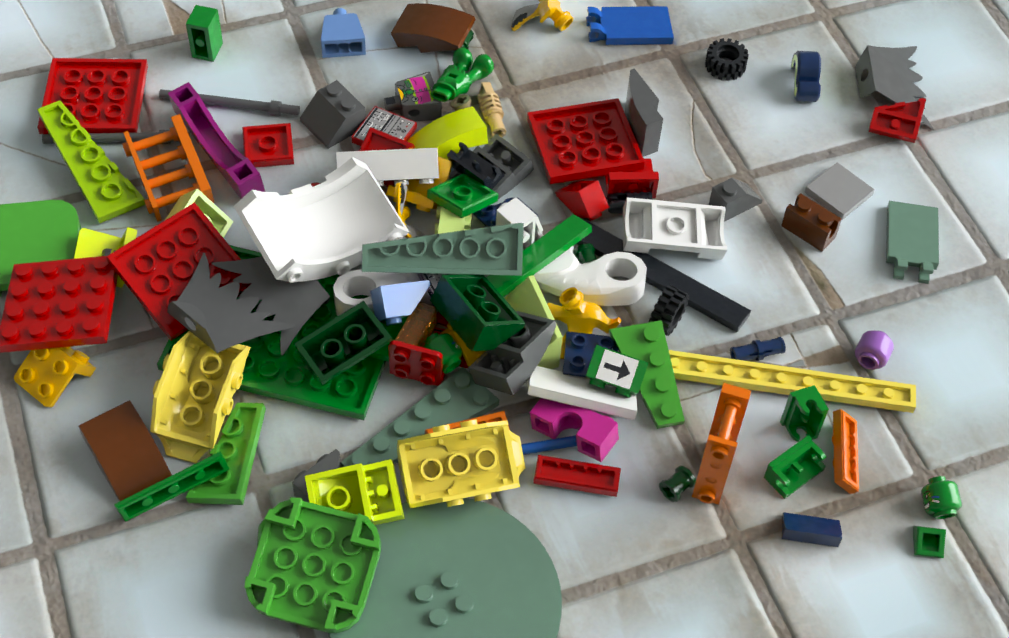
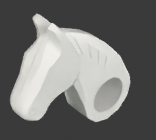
[534,246,647,306]
[333,269,425,316]

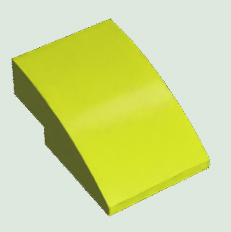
[407,106,488,159]
[305,459,405,525]

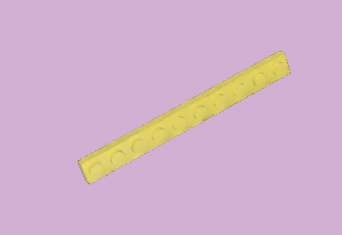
[669,350,916,413]

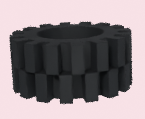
[705,38,749,81]
[649,285,689,336]

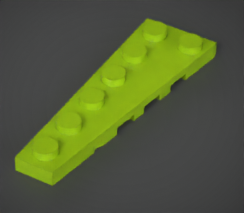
[37,100,145,224]

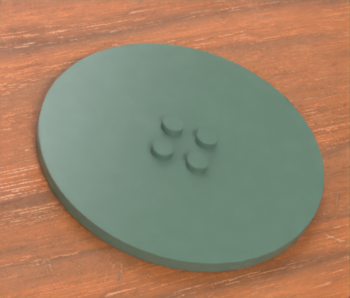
[328,498,562,638]

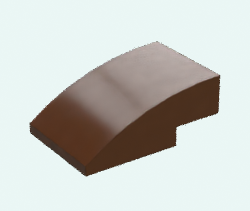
[391,3,476,53]
[79,400,172,502]

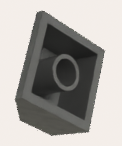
[300,80,366,149]

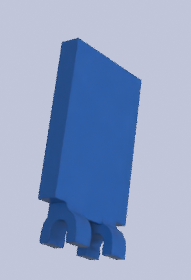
[586,6,674,45]

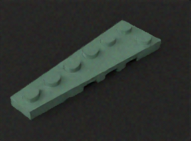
[362,223,524,276]
[341,367,500,468]

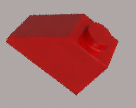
[555,180,609,221]

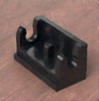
[447,142,505,190]

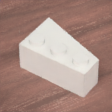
[496,197,544,250]

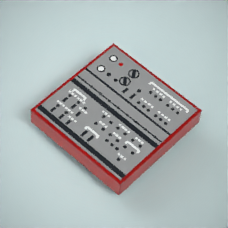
[352,106,417,146]

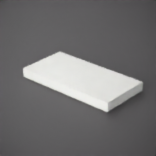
[527,366,637,420]

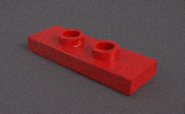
[533,455,621,497]

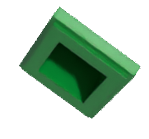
[913,526,946,558]

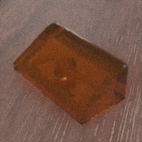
[395,302,437,347]

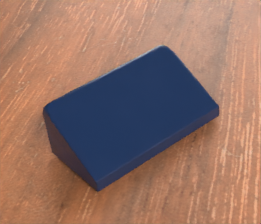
[781,512,842,547]

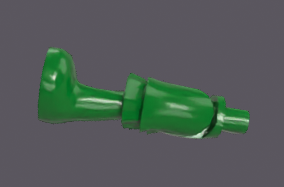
[430,47,494,102]

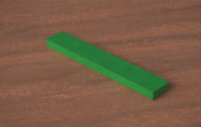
[486,214,592,297]

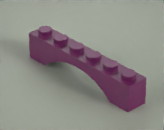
[168,82,266,199]

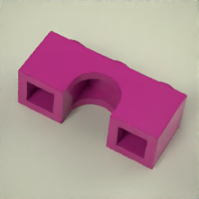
[530,398,619,462]

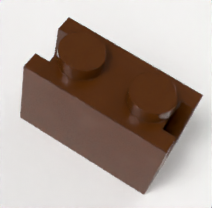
[781,193,842,252]

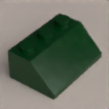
[430,274,526,352]
[294,301,393,385]

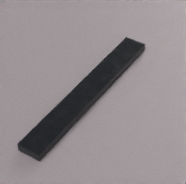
[576,216,751,332]

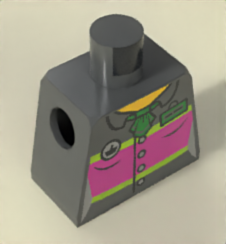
[384,72,442,122]

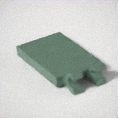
[886,201,939,284]

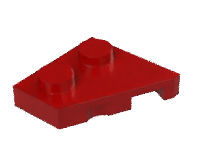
[868,98,926,143]

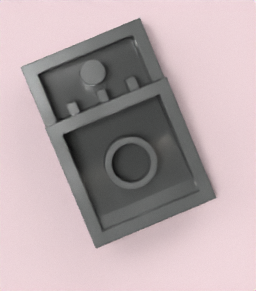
[625,68,663,157]
[448,133,534,199]
[468,311,556,396]

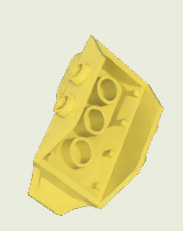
[150,331,251,463]
[397,419,526,508]

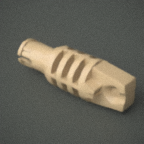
[477,82,506,137]

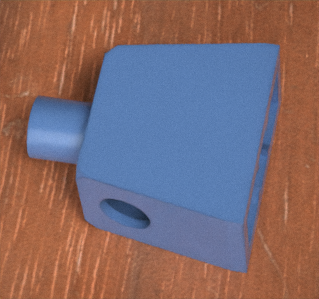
[321,8,366,58]

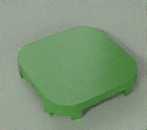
[0,200,81,297]
[244,497,381,633]

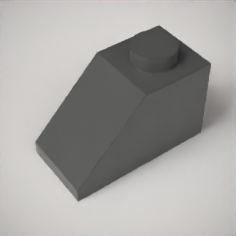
[709,178,762,222]

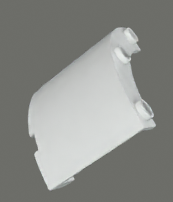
[234,157,409,283]

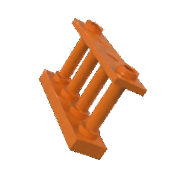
[122,114,215,222]
[692,383,752,505]

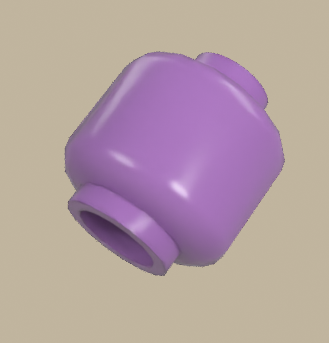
[855,330,894,370]

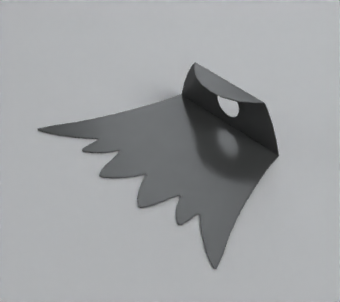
[855,45,934,130]
[167,253,297,353]
[212,256,330,355]

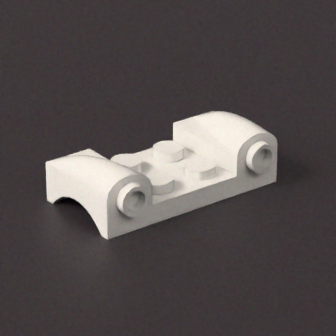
[623,197,727,260]

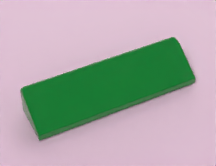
[114,451,230,522]

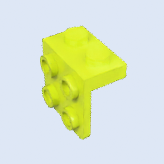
[73,227,138,288]

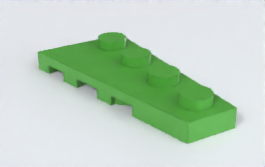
[609,320,685,429]
[185,402,266,505]

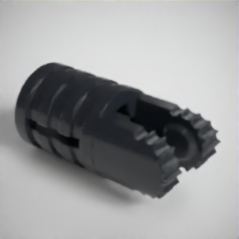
[606,192,652,214]

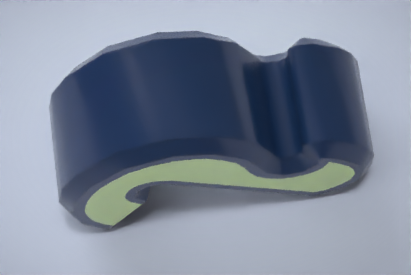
[791,51,821,102]

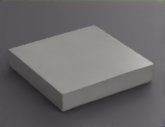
[805,162,875,220]

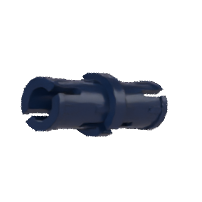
[730,337,786,361]

